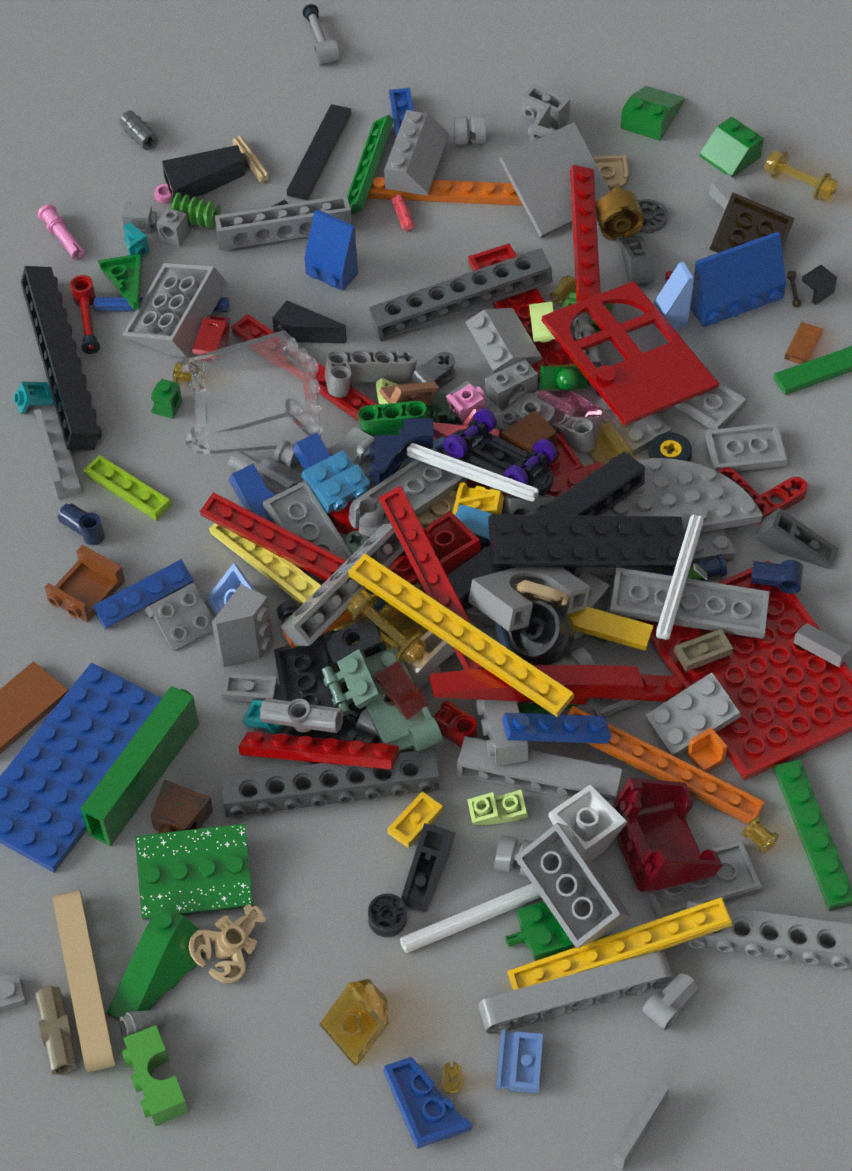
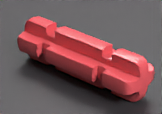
[392,194,415,232]

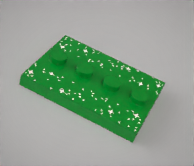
[135,824,253,920]

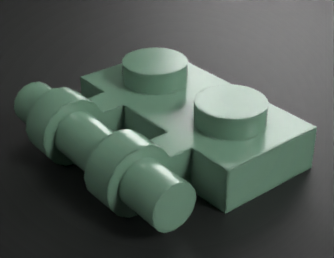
[322,649,382,716]

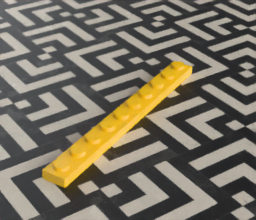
[348,553,574,717]

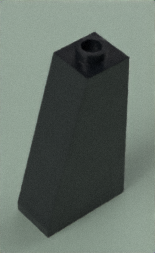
[162,145,247,201]

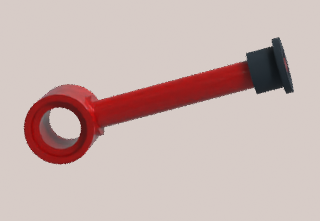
[70,275,100,354]

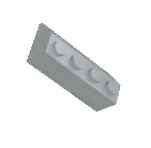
[384,110,449,196]
[515,823,631,949]

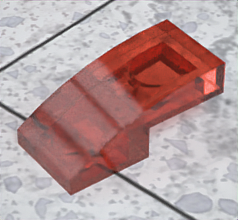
[374,661,429,720]

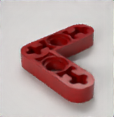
[717,468,808,524]

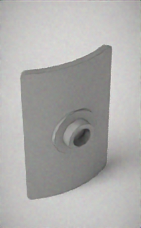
[327,427,409,482]

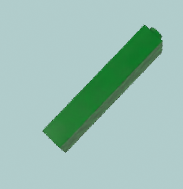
[80,686,199,846]

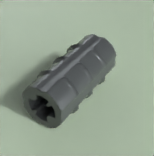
[119,110,158,150]

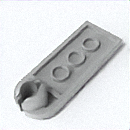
[349,448,467,537]

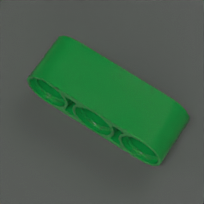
[357,401,429,437]

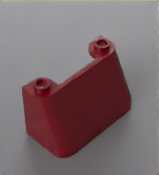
[612,777,722,892]

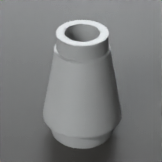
[119,1009,165,1037]

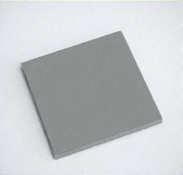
[499,122,611,237]

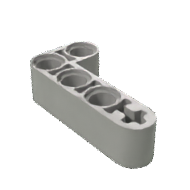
[325,350,417,398]

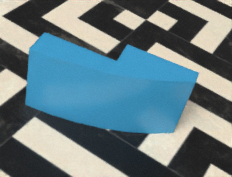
[455,504,491,543]

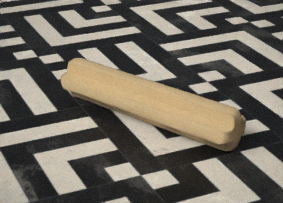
[233,136,270,183]

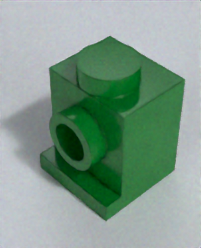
[151,379,183,419]

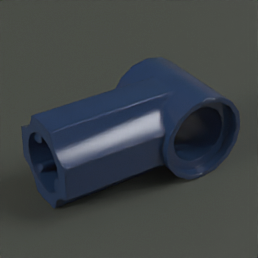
[57,503,105,545]
[751,560,803,594]

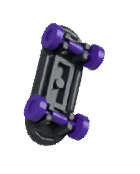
[443,408,557,495]

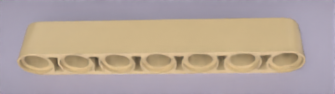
[52,889,116,1073]

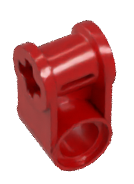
[432,701,477,747]

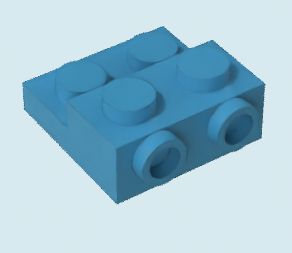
[301,450,371,514]

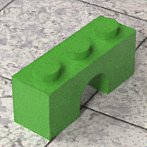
[121,1025,188,1126]

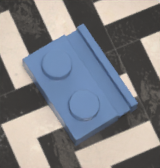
[496,1030,543,1094]

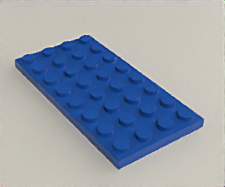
[0,662,162,873]

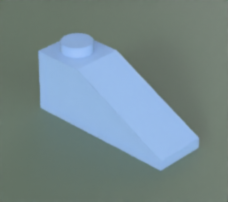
[654,262,693,329]

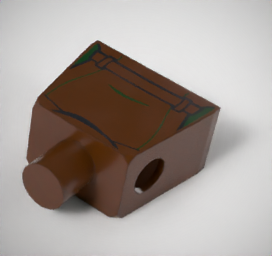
[151,780,213,834]

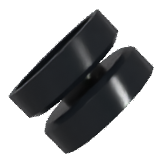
[507,600,575,664]

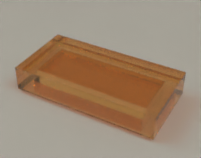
[784,322,823,364]

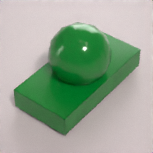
[540,364,587,392]

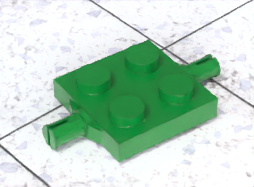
[505,901,575,961]

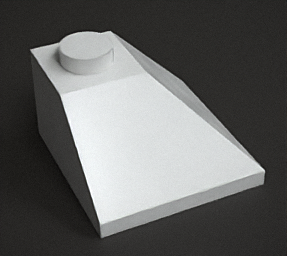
[548,785,627,860]

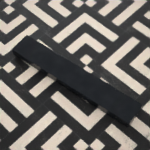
[287,104,351,200]

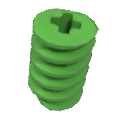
[171,193,221,230]

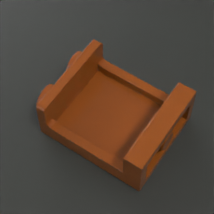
[45,545,125,623]

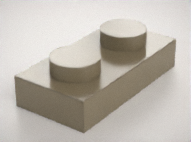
[674,629,733,672]

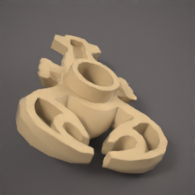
[189,904,265,984]

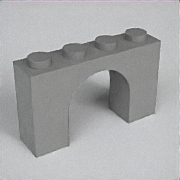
[468,567,591,632]

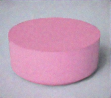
[154,184,173,204]

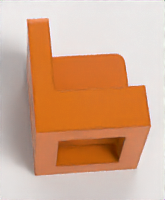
[687,727,727,773]

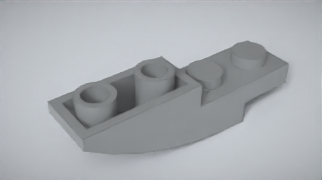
[387,631,455,701]

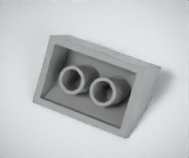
[465,308,543,373]
[212,584,274,667]

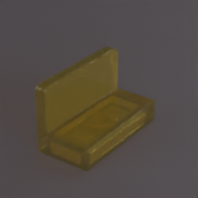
[587,420,633,466]

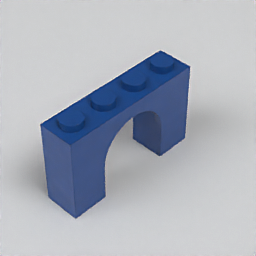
[229,432,330,523]

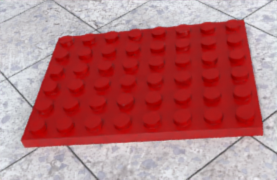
[637,560,852,781]

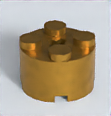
[596,187,644,241]

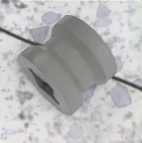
[274,440,300,469]

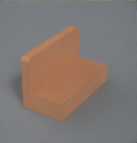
[379,381,439,406]

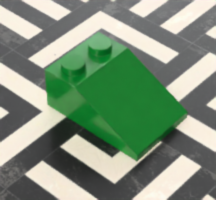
[621,86,685,141]

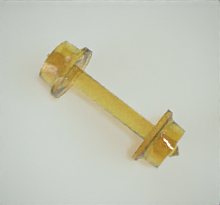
[764,150,838,202]
[346,589,428,666]

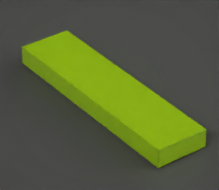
[83,455,172,521]

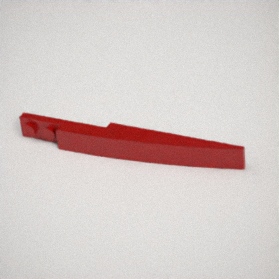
[430,665,685,705]

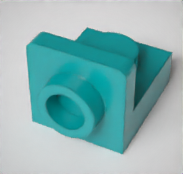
[123,222,150,257]
[14,381,53,414]
[242,700,285,734]

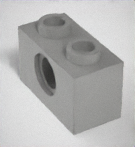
[485,359,538,410]

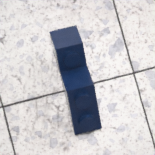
[369,418,434,487]

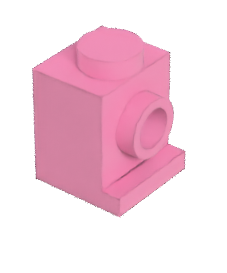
[446,384,486,424]

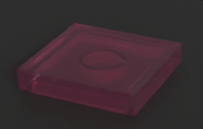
[536,389,603,417]

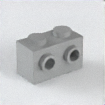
[522,84,570,130]

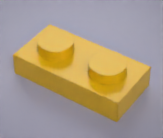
[387,792,443,849]

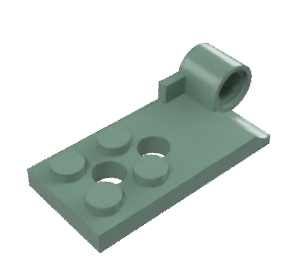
[365,646,443,753]

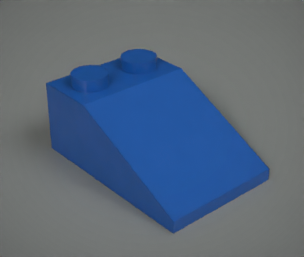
[304,209,358,291]

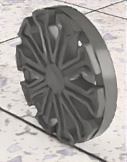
[638,199,668,233]

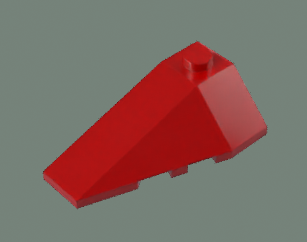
[388,511,482,588]

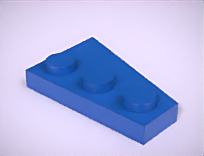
[383,1057,473,1149]

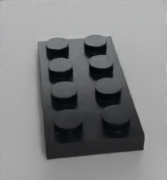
[274,635,335,735]

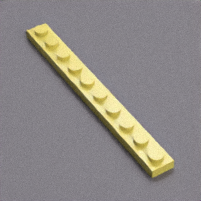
[209,523,401,653]

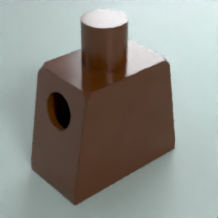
[501,410,560,463]

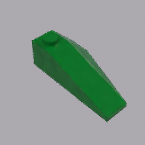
[107,906,205,1020]

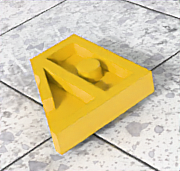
[453,482,505,515]

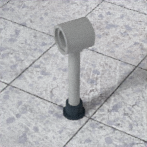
[302,4,339,64]

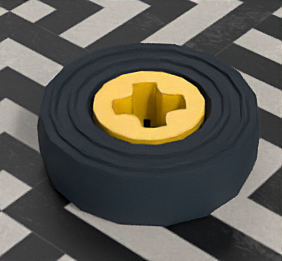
[649,432,692,462]

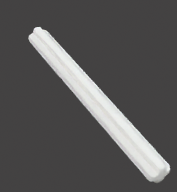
[407,443,539,502]
[656,514,704,640]
[400,883,541,953]

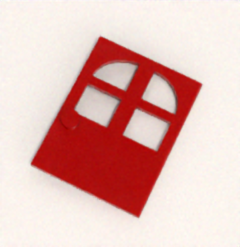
[541,281,720,426]

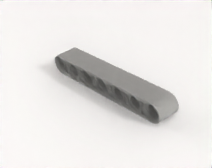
[478,951,675,1034]

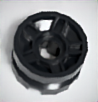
[368,893,407,937]

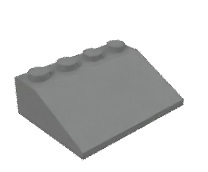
[122,263,228,357]

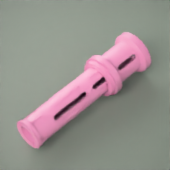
[38,204,84,260]

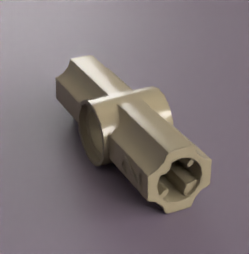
[35,986,77,1076]

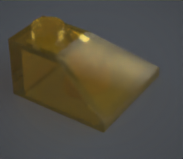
[319,979,389,1066]

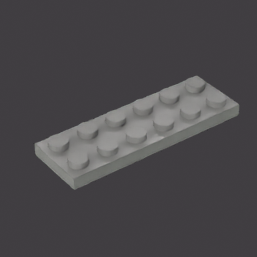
[610,568,769,639]

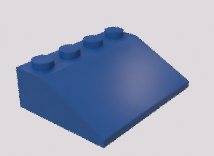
[690,232,786,327]

